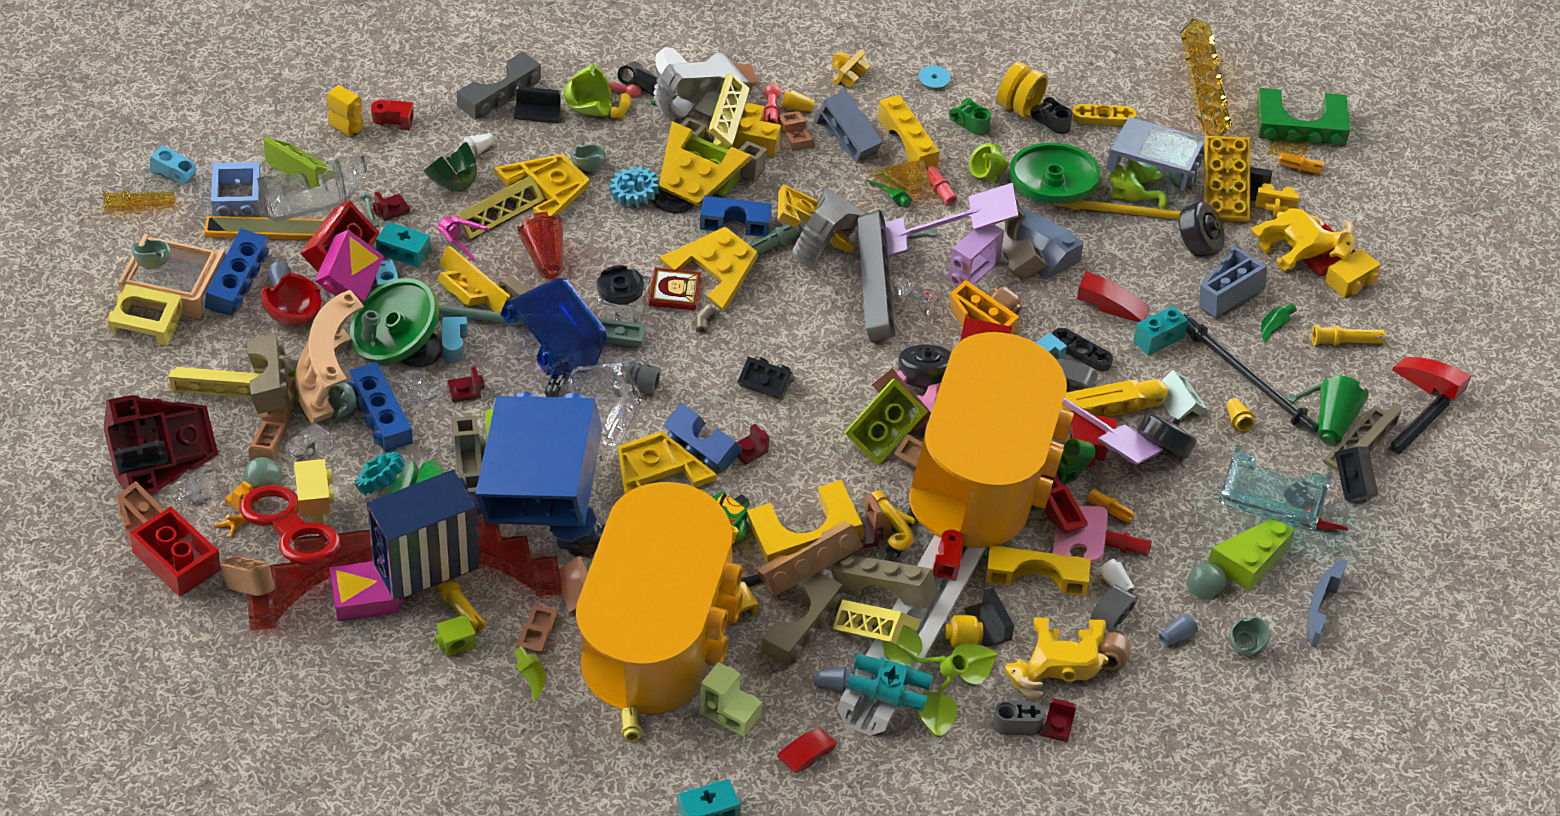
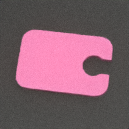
[1053,506,1108,563]

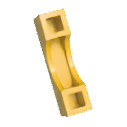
[878,95,940,175]
[985,545,1091,596]

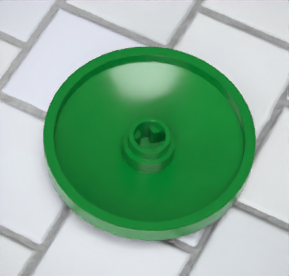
[1009,143,1100,204]
[350,278,439,365]

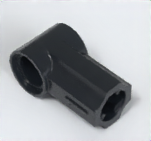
[617,61,660,96]

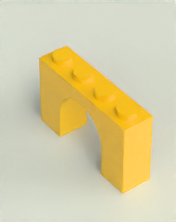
[747,480,864,564]

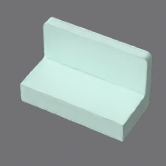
[1159,370,1208,421]

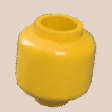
[944,615,983,648]

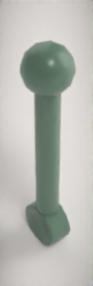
[361,192,379,227]
[908,229,937,238]
[1286,379,1324,403]

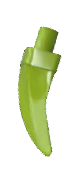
[513,646,546,702]

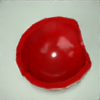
[261,273,322,326]

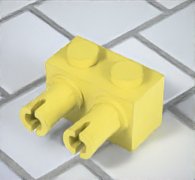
[294,459,335,524]

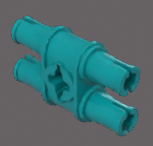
[846,653,933,712]

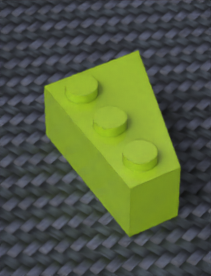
[1208,517,1295,591]

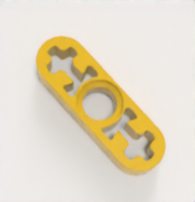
[1072,104,1136,127]

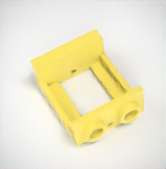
[108,284,184,346]

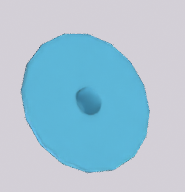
[918,66,951,88]

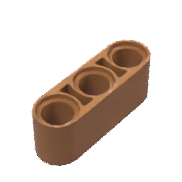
[220,556,275,595]

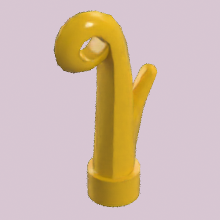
[871,490,916,550]

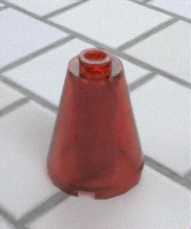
[517,212,564,279]

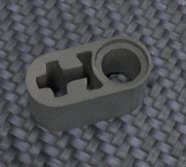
[1057,358,1098,392]
[1090,584,1138,632]
[992,701,1045,735]

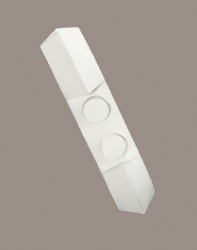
[656,47,723,118]

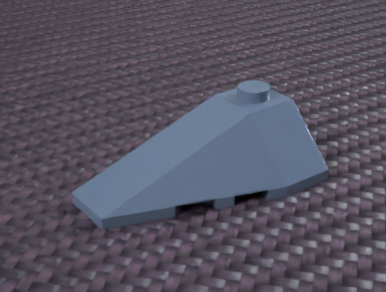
[1017,207,1083,280]

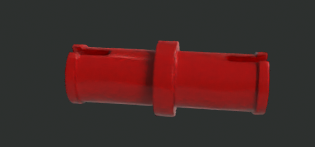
[1105,530,1152,556]

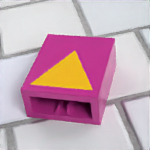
[315,230,384,303]
[329,562,403,621]

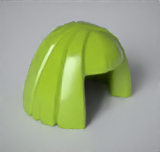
[564,64,612,117]

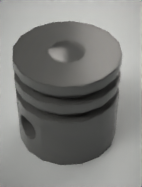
[624,361,661,395]

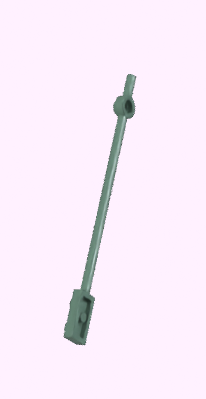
[367,295,646,348]

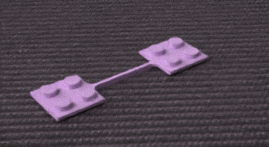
[885,183,1019,257]
[1062,389,1163,465]

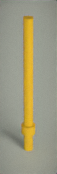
[1052,200,1181,220]

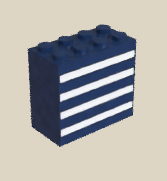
[367,469,481,602]

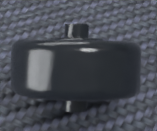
[1179,201,1225,257]
[898,344,951,388]
[1137,412,1197,459]

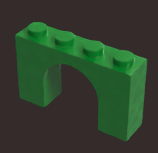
[1256,88,1350,146]

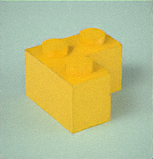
[731,102,781,158]

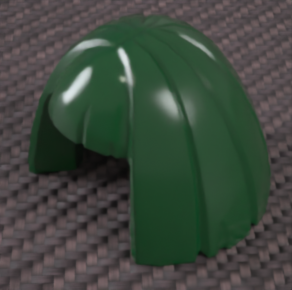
[424,142,477,191]

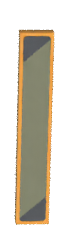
[204,216,325,240]

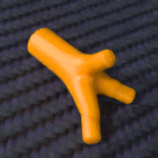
[214,510,253,537]

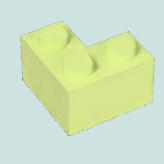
[699,662,762,737]

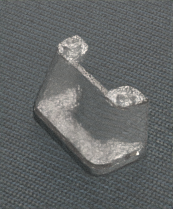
[257,156,367,222]
[567,363,641,462]

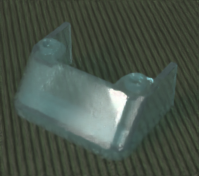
[1219,444,1333,530]

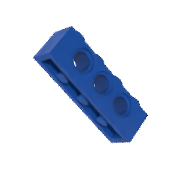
[204,228,269,315]
[347,362,413,452]

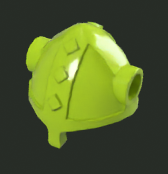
[969,143,1009,182]

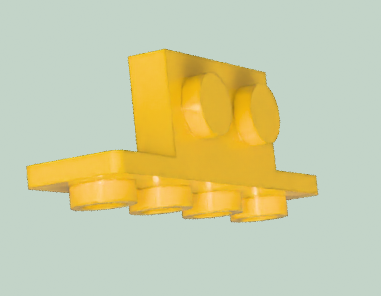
[438,246,510,313]

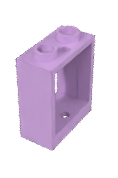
[948,224,1005,287]

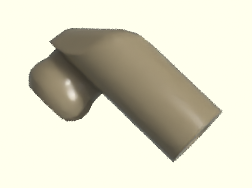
[696,303,720,332]

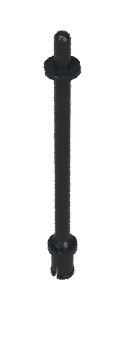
[1184,313,1318,433]

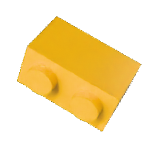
[1325,249,1381,298]

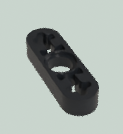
[1052,328,1113,372]

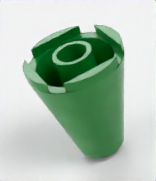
[1318,375,1369,445]

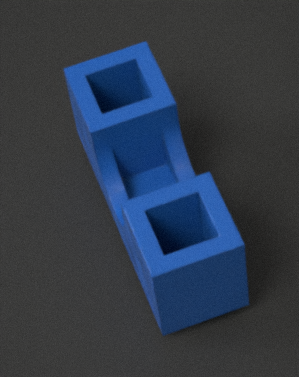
[700,196,772,237]
[663,403,742,471]

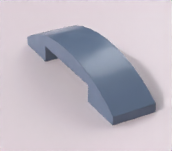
[1307,560,1347,648]

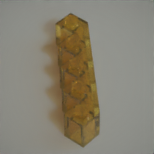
[1180,18,1232,136]

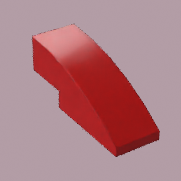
[1077,271,1150,322]
[1392,357,1471,400]
[1041,474,1088,534]

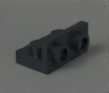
[737,356,795,400]

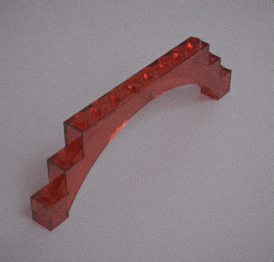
[246,516,561,631]

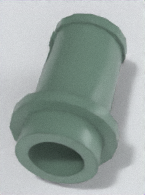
[361,310,381,342]

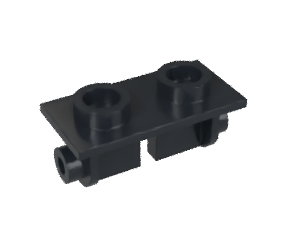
[113,439,169,474]

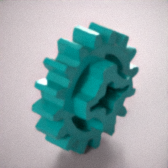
[354,451,406,495]

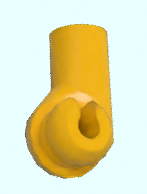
[610,93,631,120]

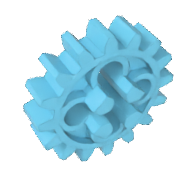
[609,166,659,207]

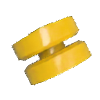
[996,61,1049,118]

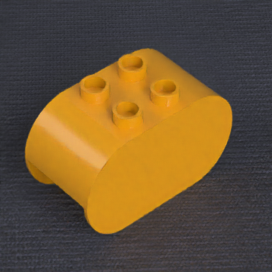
[909,332,1074,548]
[576,482,743,714]

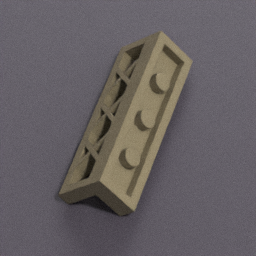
[1323,404,1402,472]

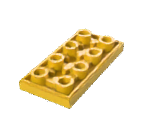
[1204,136,1250,223]

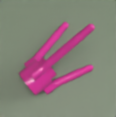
[437,215,488,261]

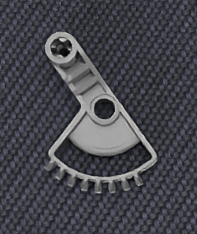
[653,53,751,121]
[793,188,866,267]

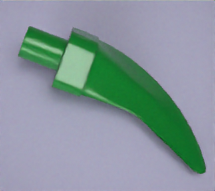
[865,179,912,208]
[1261,303,1297,344]

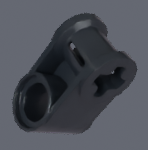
[1030,97,1072,134]

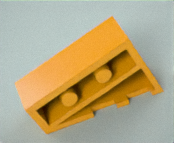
[950,280,1019,335]

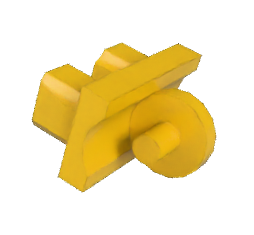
[832,49,871,88]
[1255,183,1299,218]

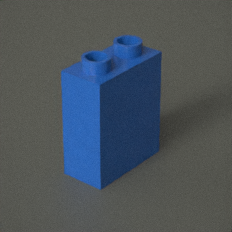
[476,392,603,527]

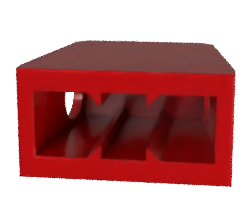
[1069,411,1118,467]

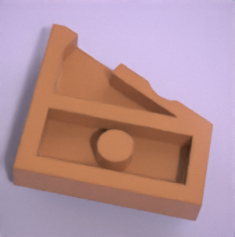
[116,481,164,548]

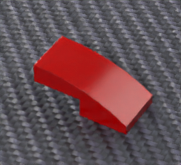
[777,727,837,773]

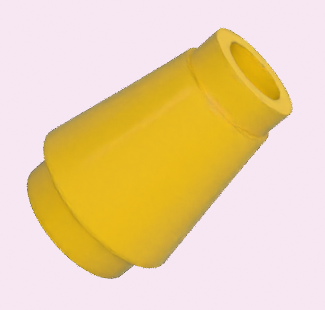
[781,90,815,113]
[1226,398,1255,432]

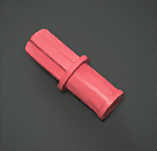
[925,166,958,205]

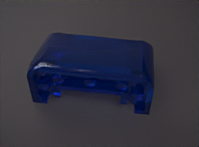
[500,278,607,375]

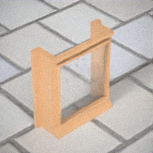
[118,233,226,319]

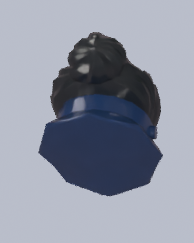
[550,507,605,557]

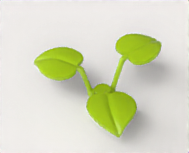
[882,626,998,737]

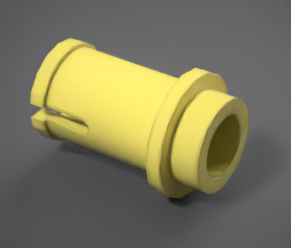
[621,707,642,742]

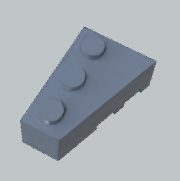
[814,90,882,162]
[1200,245,1267,318]

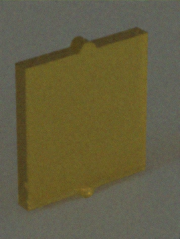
[1267,139,1311,157]

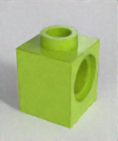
[434,615,476,657]

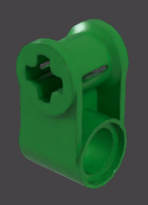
[949,98,991,136]
[1057,438,1095,485]

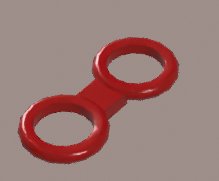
[239,485,341,565]

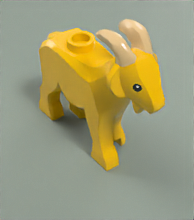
[1250,208,1356,273]
[1005,617,1109,699]

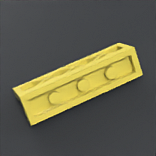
[708,72,750,149]
[451,175,544,239]
[169,367,261,398]
[832,600,921,644]

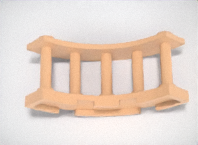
[295,290,364,424]

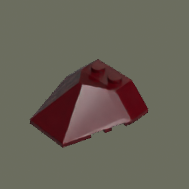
[103,395,218,494]

